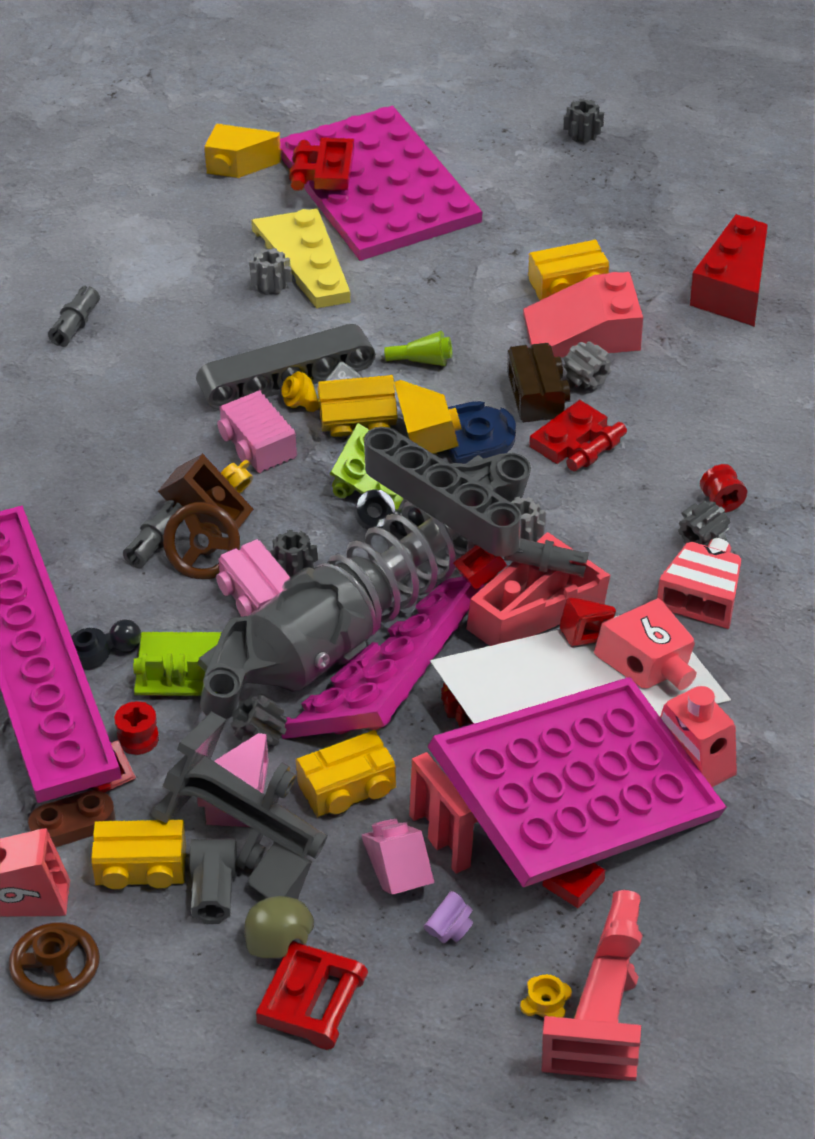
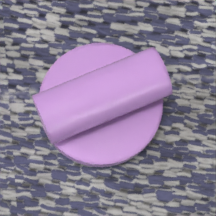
[424,891,473,943]

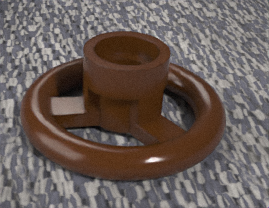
[163,502,240,579]
[9,922,100,1000]

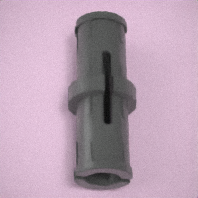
[48,286,100,347]
[123,500,182,568]
[504,538,589,578]

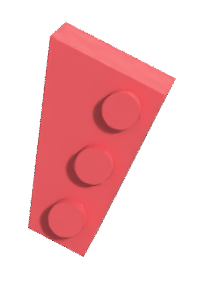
[466,532,610,646]

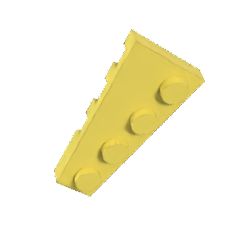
[251,208,351,308]

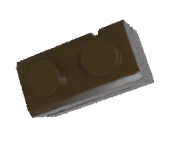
[507,343,570,423]

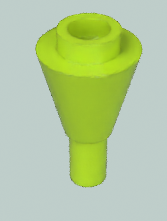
[384,330,453,366]

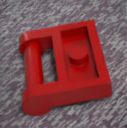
[256,941,368,1050]

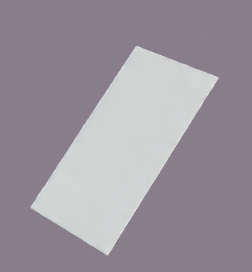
[430,615,731,724]

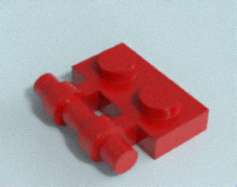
[289,138,354,191]
[529,400,627,472]

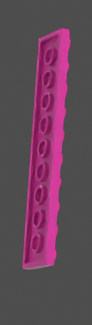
[0,505,122,803]

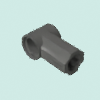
[190,838,237,924]

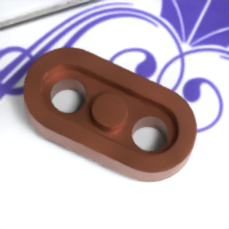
[28,790,115,847]

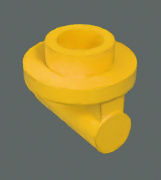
[281,371,319,412]

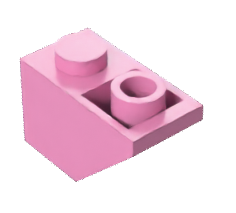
[362,819,434,895]

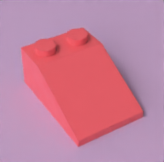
[523,272,643,358]

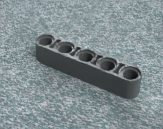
[196,324,376,410]
[364,427,521,557]

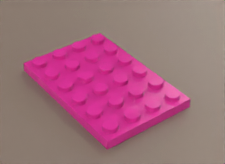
[280,105,482,261]
[428,677,727,888]

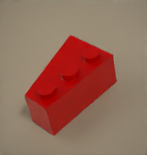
[690,214,768,327]

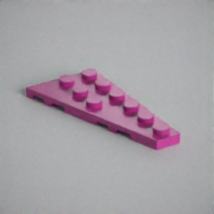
[281,576,485,739]

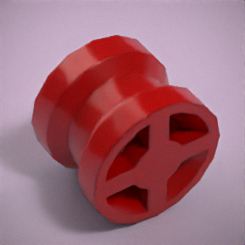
[700,464,748,513]
[114,701,159,755]

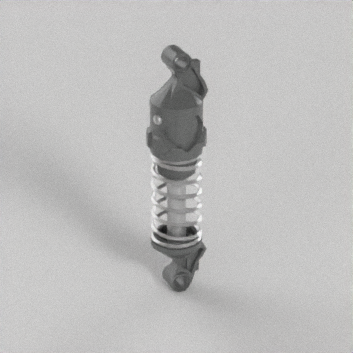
[198,453,531,719]

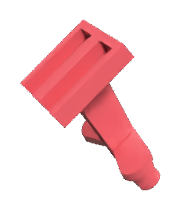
[409,752,478,874]
[542,890,643,1081]

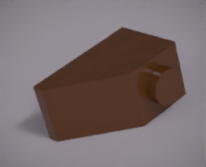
[158,453,254,535]

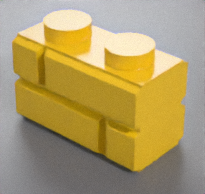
[528,240,609,300]
[318,375,398,437]
[296,730,396,817]
[91,820,186,889]

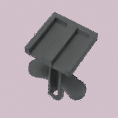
[151,712,328,871]

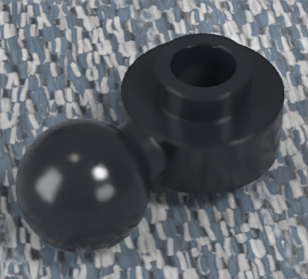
[354,489,425,536]
[71,619,141,669]

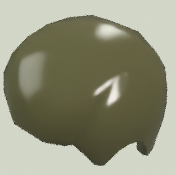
[244,896,314,958]

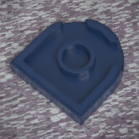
[447,401,516,464]

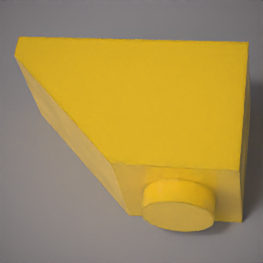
[204,123,281,178]
[394,380,462,454]

